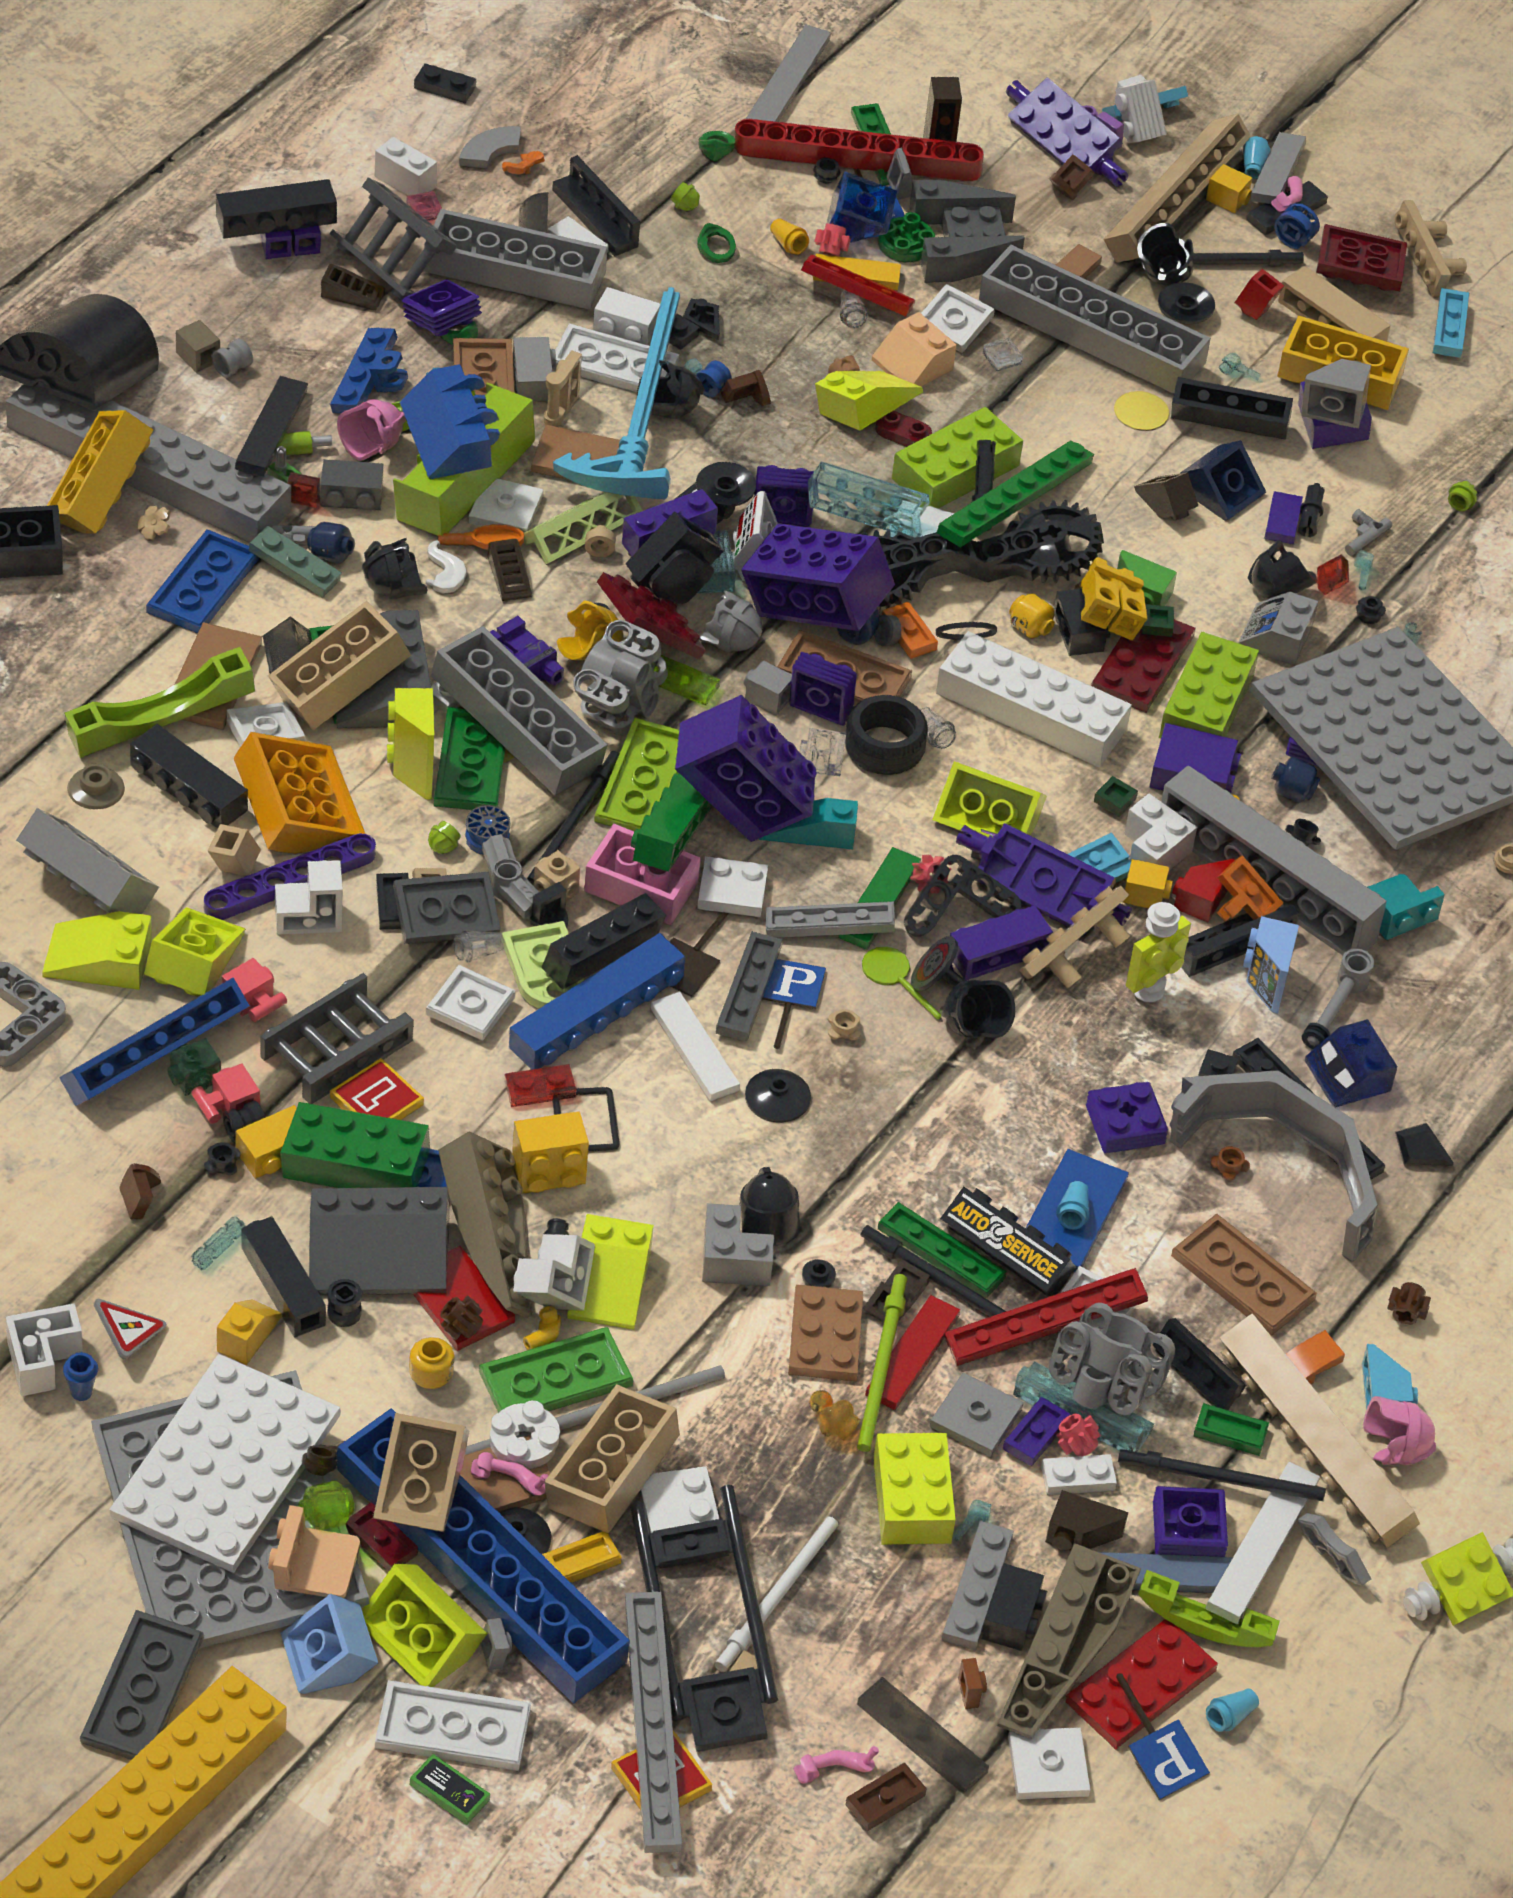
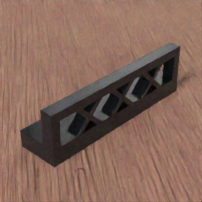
[552,155,640,257]
[1181,905,1299,977]

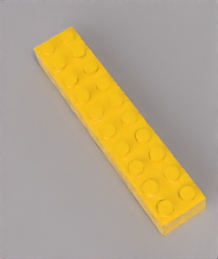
[0,1666,287,1898]

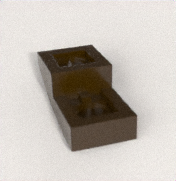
[863,1259,931,1323]

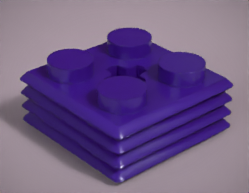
[402,279,482,336]
[754,465,817,526]
[789,652,857,726]
[1086,1082,1168,1153]
[1153,1486,1228,1557]

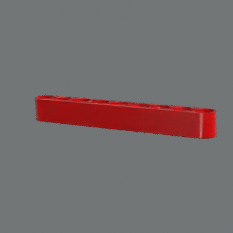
[735,119,984,181]

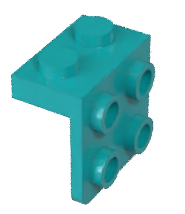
[1367,874,1445,940]

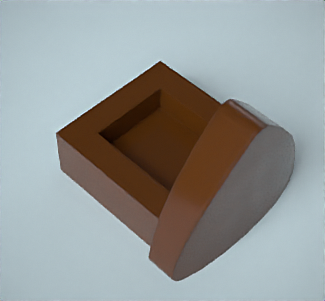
[1049,154,1095,200]
[721,370,771,406]
[119,1163,161,1219]

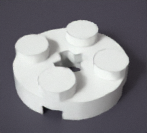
[490,1400,560,1469]

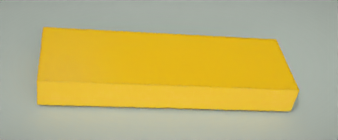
[813,254,901,290]

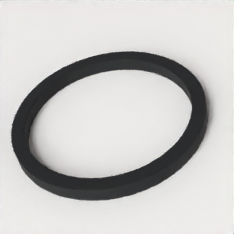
[935,622,997,640]

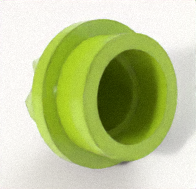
[670,182,700,211]
[1448,481,1477,511]
[428,821,461,854]

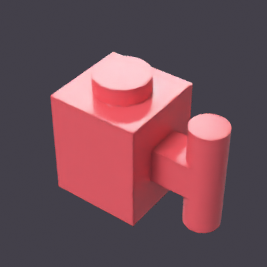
[222,958,287,1022]
[191,1063,260,1124]

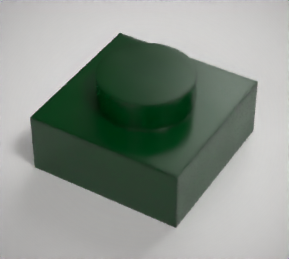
[1142,604,1174,637]
[1094,776,1138,817]

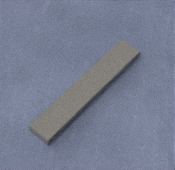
[746,24,831,122]

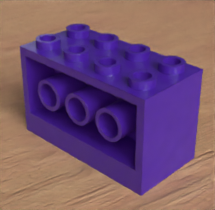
[675,695,817,842]

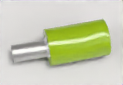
[275,431,332,457]

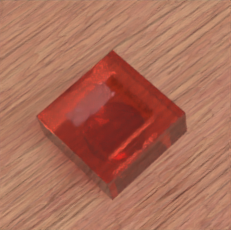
[287,472,320,508]
[1317,554,1349,595]

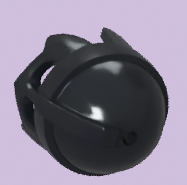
[1137,223,1194,285]
[637,360,705,419]
[362,538,428,599]
[1248,540,1318,599]
[940,980,1016,1038]
[739,1167,800,1246]

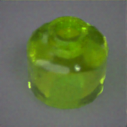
[298,1481,354,1530]

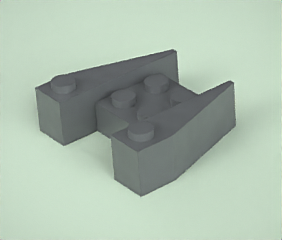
[910,180,1025,283]

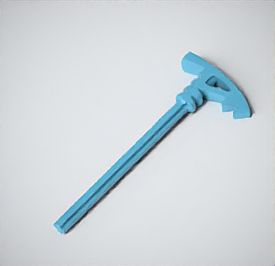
[553,287,680,499]

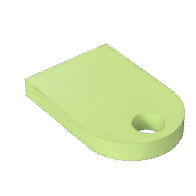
[501,921,584,1009]

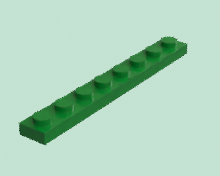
[936,440,1094,548]

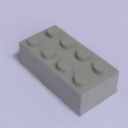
[16,808,159,914]

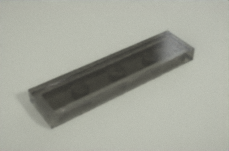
[857,1677,989,1794]

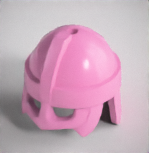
[337,399,406,461]
[1363,1396,1436,1465]

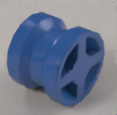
[696,360,732,398]

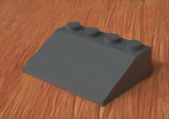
[336,610,431,728]
[309,1187,450,1294]

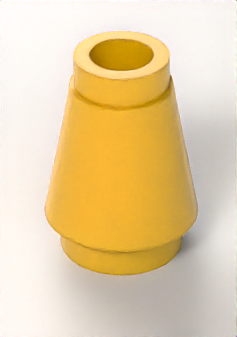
[770,218,809,254]

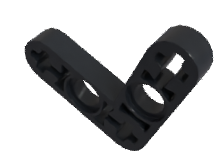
[904,855,1021,937]

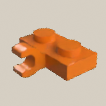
[1216,855,1283,922]

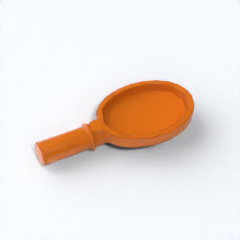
[438,524,524,550]

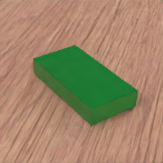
[1193,1403,1269,1456]

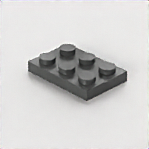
[393,872,501,944]

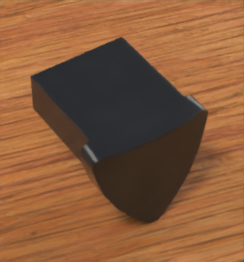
[530,882,568,930]

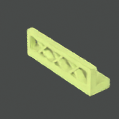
[524,492,643,564]

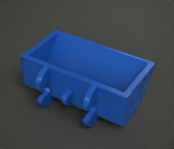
[400,364,500,479]

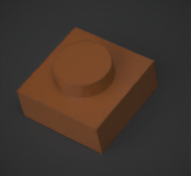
[958,1658,987,1709]

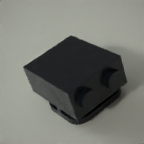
[625,511,724,605]

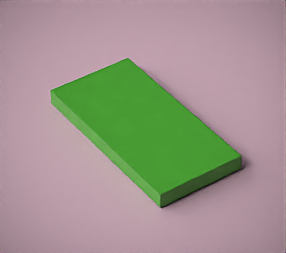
[479,1327,633,1413]

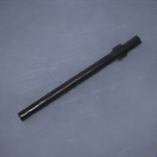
[1134,250,1304,267]
[527,751,620,886]
[860,1225,1006,1317]
[1118,1449,1326,1502]

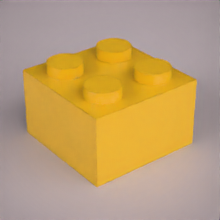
[512,1111,589,1194]

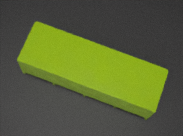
[393,382,535,536]

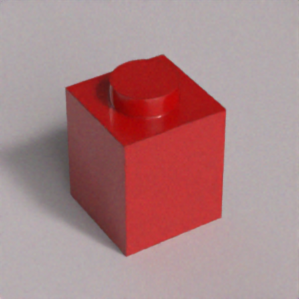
[1234,268,1284,320]

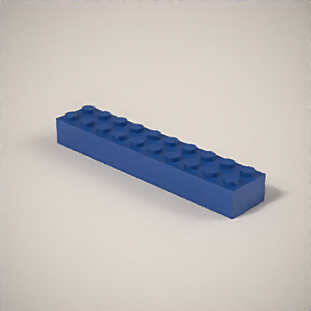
[337,1408,630,1704]

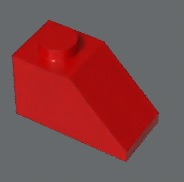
[1172,859,1235,923]

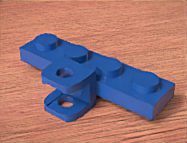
[330,327,409,413]

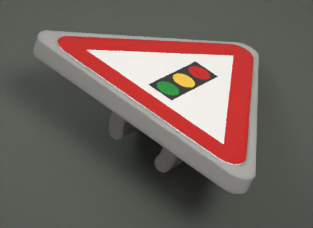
[94,1299,167,1359]

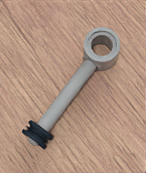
[1301,948,1374,1050]

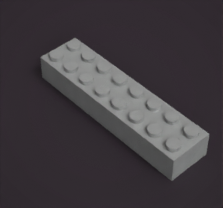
[979,245,1211,393]
[1161,765,1387,955]

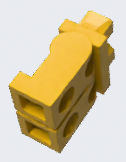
[1081,557,1147,641]

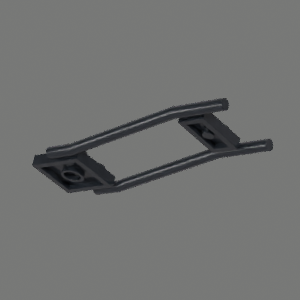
[630,1485,779,1752]

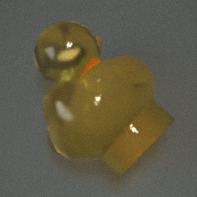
[809,1390,861,1441]

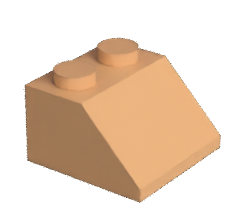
[872,312,957,387]

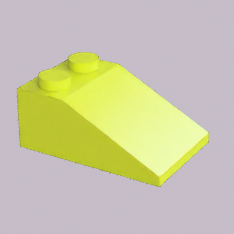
[815,371,923,431]
[144,907,246,996]
[42,911,152,990]
[567,1214,654,1330]

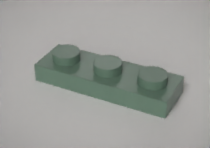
[248,525,342,598]

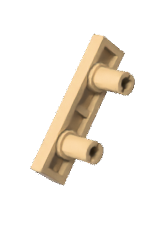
[1394,200,1467,297]
[1019,886,1130,989]

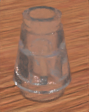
[840,290,869,328]
[921,707,956,749]
[454,931,504,963]

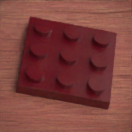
[1316,224,1407,292]
[597,572,706,660]

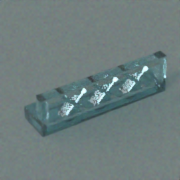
[808,462,930,538]
[1013,1361,1154,1452]

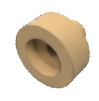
[585,525,616,557]

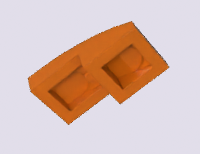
[1286,1330,1345,1384]

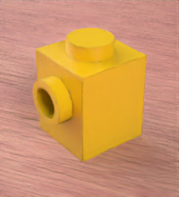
[1206,164,1252,213]
[1122,859,1173,908]

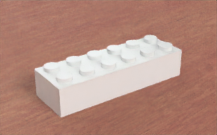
[936,631,1132,768]

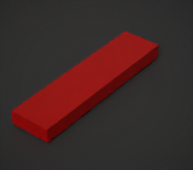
[801,255,915,317]
[865,1295,961,1410]

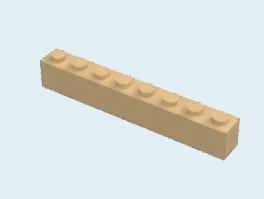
[1103,113,1251,263]
[1219,1313,1420,1548]

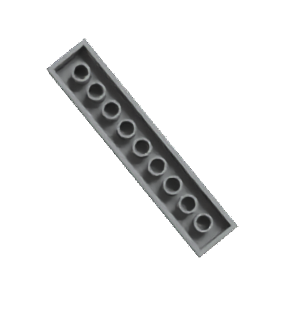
[6,382,291,543]

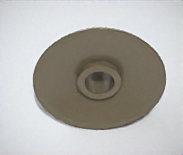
[67,764,125,809]

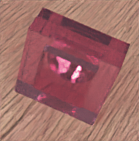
[406,191,442,221]

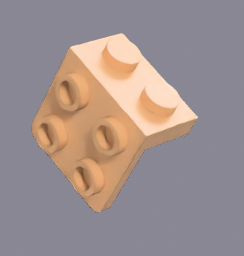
[268,1505,360,1598]

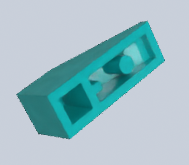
[759,798,858,850]

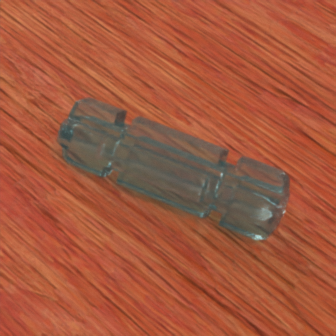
[191,1216,245,1270]

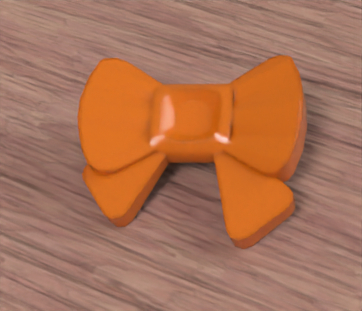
[502,151,545,174]

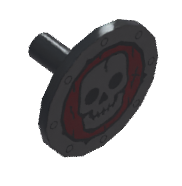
[911,936,966,991]

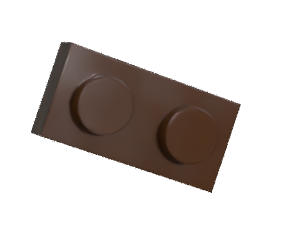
[845,1762,927,1831]

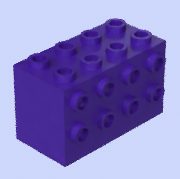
[741,524,895,631]

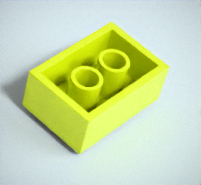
[873,1433,956,1545]

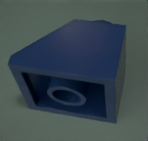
[1180,440,1266,521]

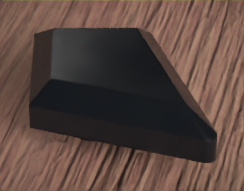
[683,298,720,340]
[1395,1123,1454,1166]

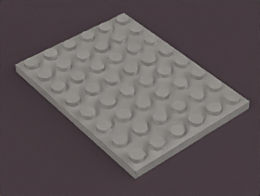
[1250,627,1513,850]
[91,1370,369,1649]

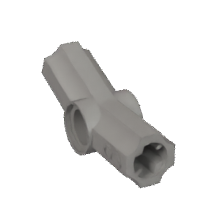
[482,834,539,920]

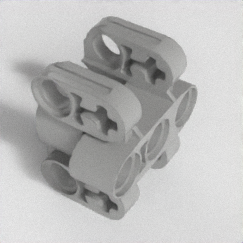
[573,620,668,736]
[1049,1302,1175,1415]

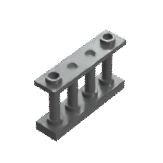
[330,177,457,300]
[260,973,414,1104]

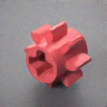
[814,223,851,256]
[910,854,951,893]
[1056,1414,1101,1456]

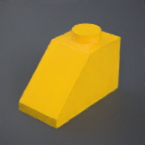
[236,1105,296,1179]
[217,1299,282,1365]

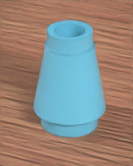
[1243,136,1270,179]
[1056,1181,1089,1229]
[1206,1688,1259,1732]

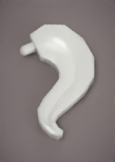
[426,540,467,594]

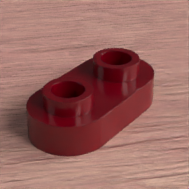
[875,411,932,447]

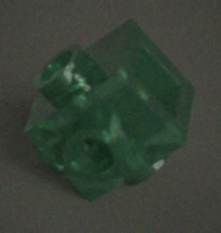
[167,1038,221,1096]

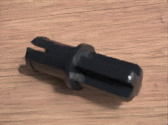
[1298,483,1325,537]

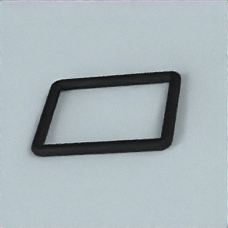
[552,1087,620,1151]

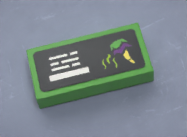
[409,1754,490,1825]

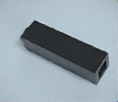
[241,1216,326,1338]

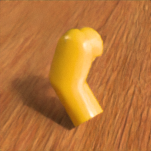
[523,1306,561,1350]

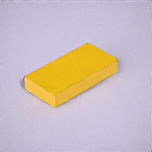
[542,1531,622,1583]

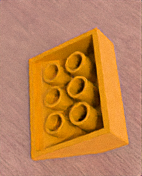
[234,732,365,854]

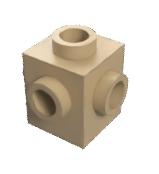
[534,850,580,902]

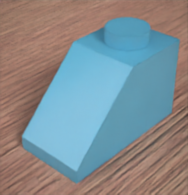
[1362,1344,1418,1410]

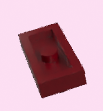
[345,1502,418,1572]

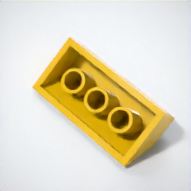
[47,410,153,534]

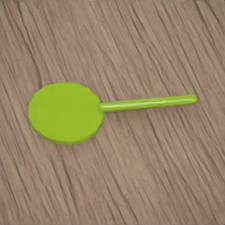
[862,946,941,1020]

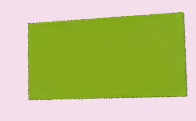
[594,717,679,831]

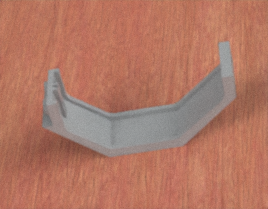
[1169,1071,1378,1262]

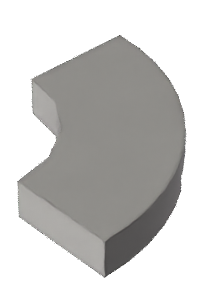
[459,126,521,168]
[1298,1513,1371,1586]

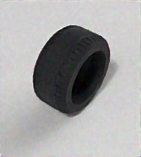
[845,695,928,775]

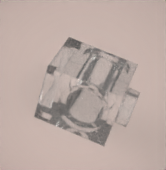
[800,728,846,777]

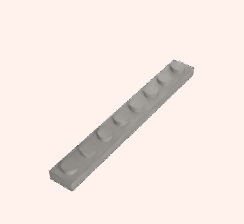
[625,1592,682,1853]

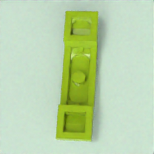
[1138,1570,1280,1647]

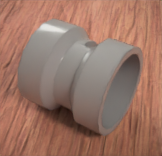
[212,338,253,378]

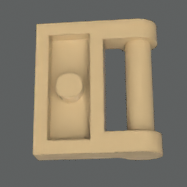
[543,350,582,427]

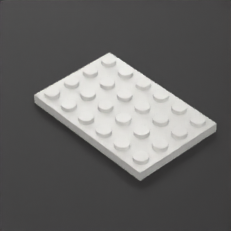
[109,1354,341,1573]

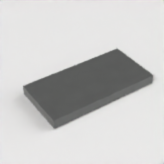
[80,1610,204,1760]

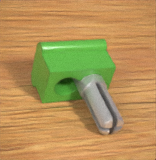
[267,446,304,493]

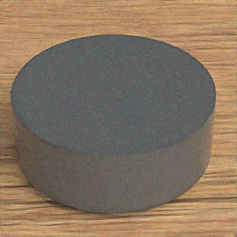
[874,615,902,646]

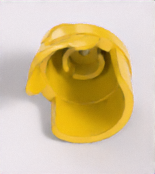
[557,600,624,660]

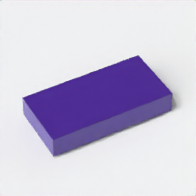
[1264,491,1303,545]

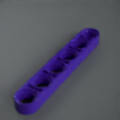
[204,833,376,920]

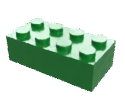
[280,1102,430,1188]

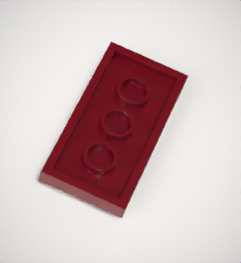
[1091,619,1196,713]

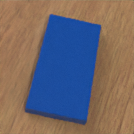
[146,529,260,633]
[1026,1149,1129,1273]

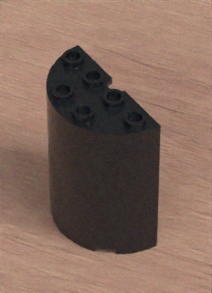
[0,294,159,410]

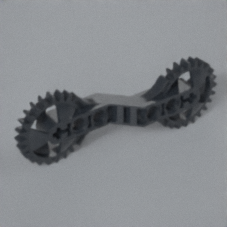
[862,500,1104,612]

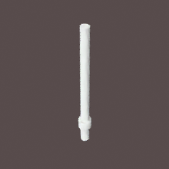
[714,1517,838,1672]

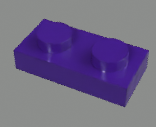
[1003,1396,1070,1467]

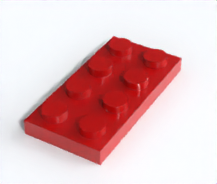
[1065,1619,1218,1750]

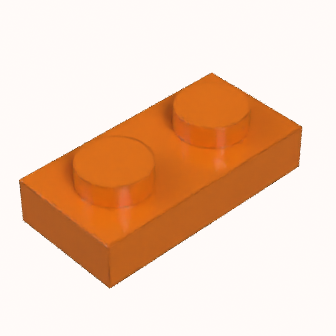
[882,601,938,659]

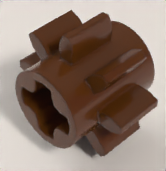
[1387,1282,1431,1324]
[440,1295,483,1340]

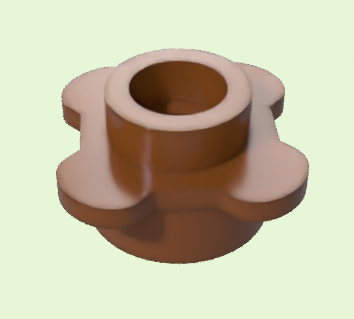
[1210,1146,1250,1180]

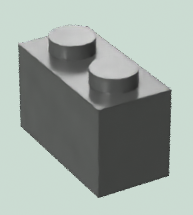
[320,459,384,510]

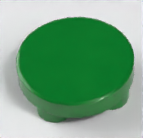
[878,212,935,262]

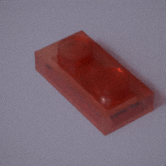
[504,1064,576,1107]

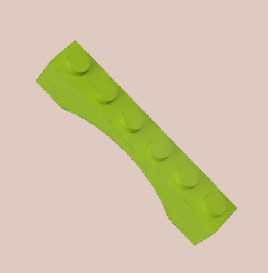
[64,647,255,758]

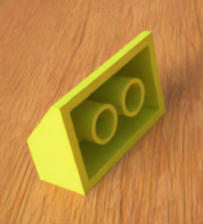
[387,688,434,800]
[932,761,1047,837]
[362,1564,488,1687]

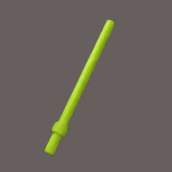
[857,1274,907,1452]

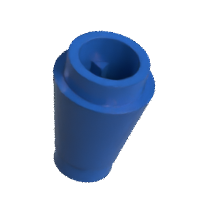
[63,1352,98,1401]

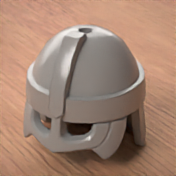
[699,591,762,653]

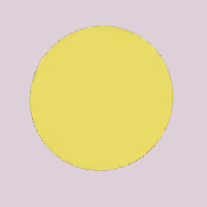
[1114,391,1169,430]

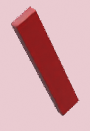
[945,1268,1148,1366]

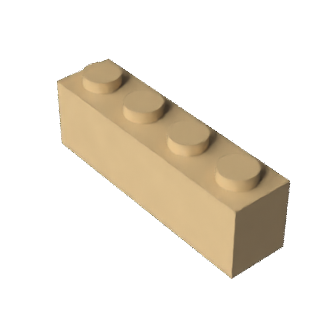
[1278,266,1391,342]

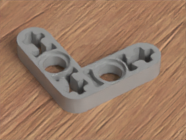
[0,962,66,1067]

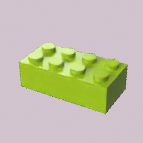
[892,407,1023,509]
[1159,631,1259,738]

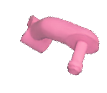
[1271,176,1303,213]
[471,1452,548,1496]
[794,1746,879,1784]

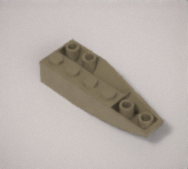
[438,1131,532,1318]
[997,1543,1141,1739]

